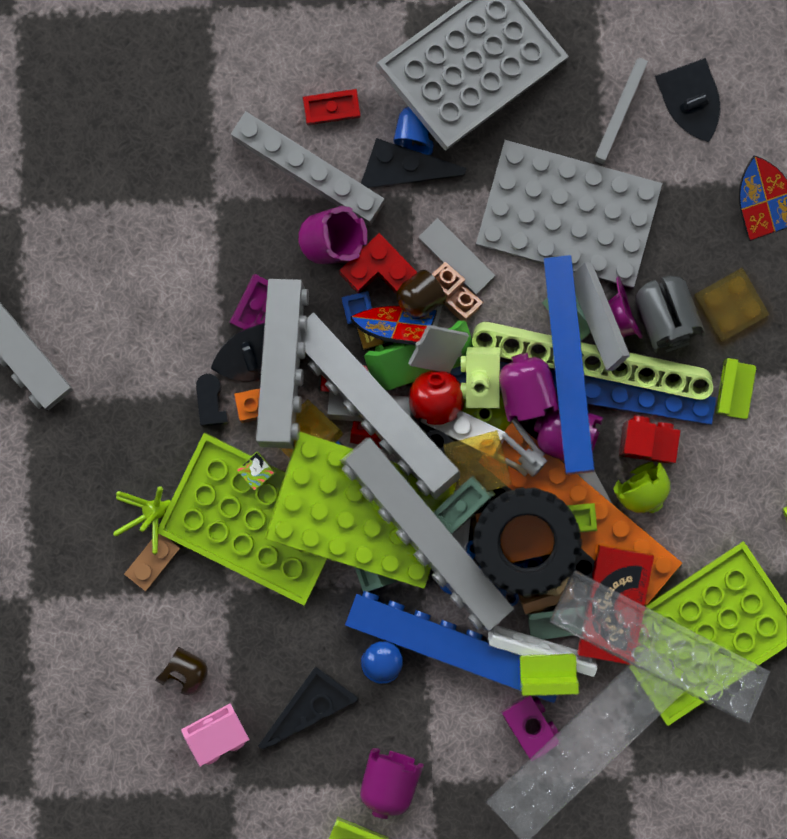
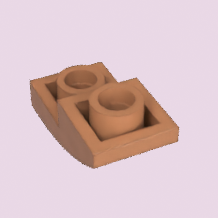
[432,262,483,321]

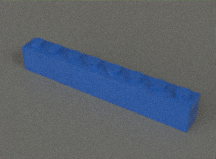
[345,591,557,703]

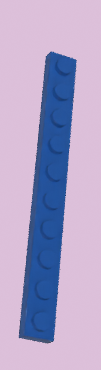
[450,362,716,425]

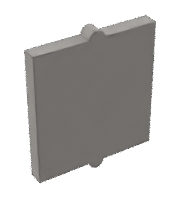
[408,325,469,373]

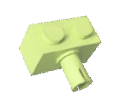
[461,347,500,408]

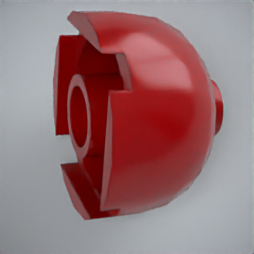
[409,370,464,425]

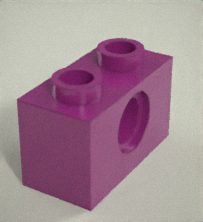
[501,695,560,761]

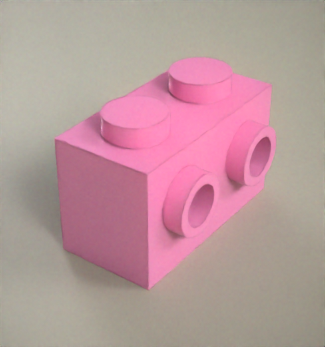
[181,703,249,766]

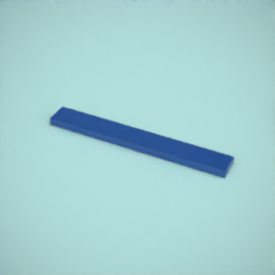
[544,255,594,475]

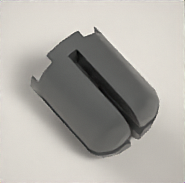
[635,275,706,353]

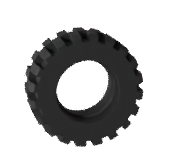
[474,488,582,597]

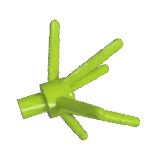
[113,486,171,555]

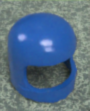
[393,107,434,155]
[361,641,403,684]

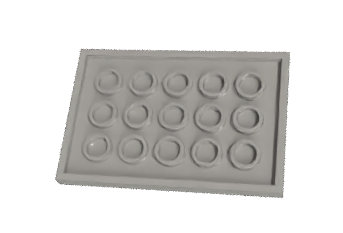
[376,0,569,151]
[476,140,662,288]

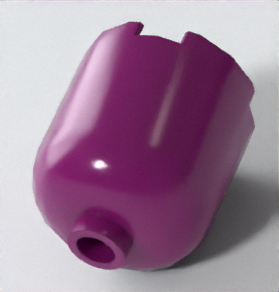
[298,206,367,264]
[499,353,559,422]
[534,407,603,462]
[360,748,424,819]

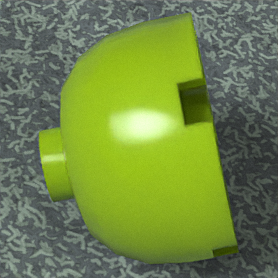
[613,462,671,514]

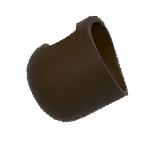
[396,270,446,319]
[155,647,208,695]

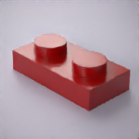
[303,89,361,125]

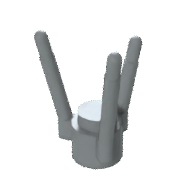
[490,418,547,477]

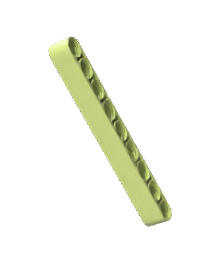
[472,322,713,400]

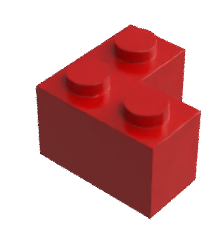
[339,233,417,294]
[619,416,681,464]

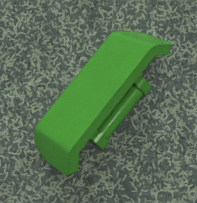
[364,321,473,390]

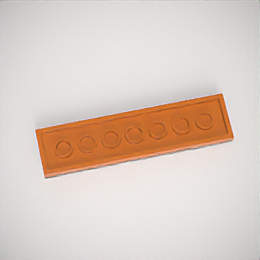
[479,422,682,605]

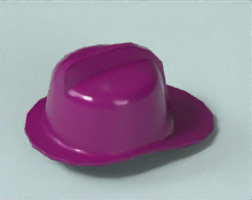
[608,276,642,339]

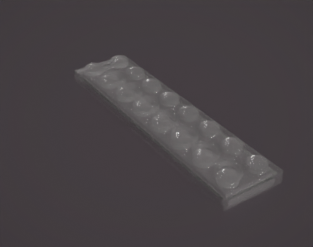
[550,571,770,723]
[486,647,687,839]

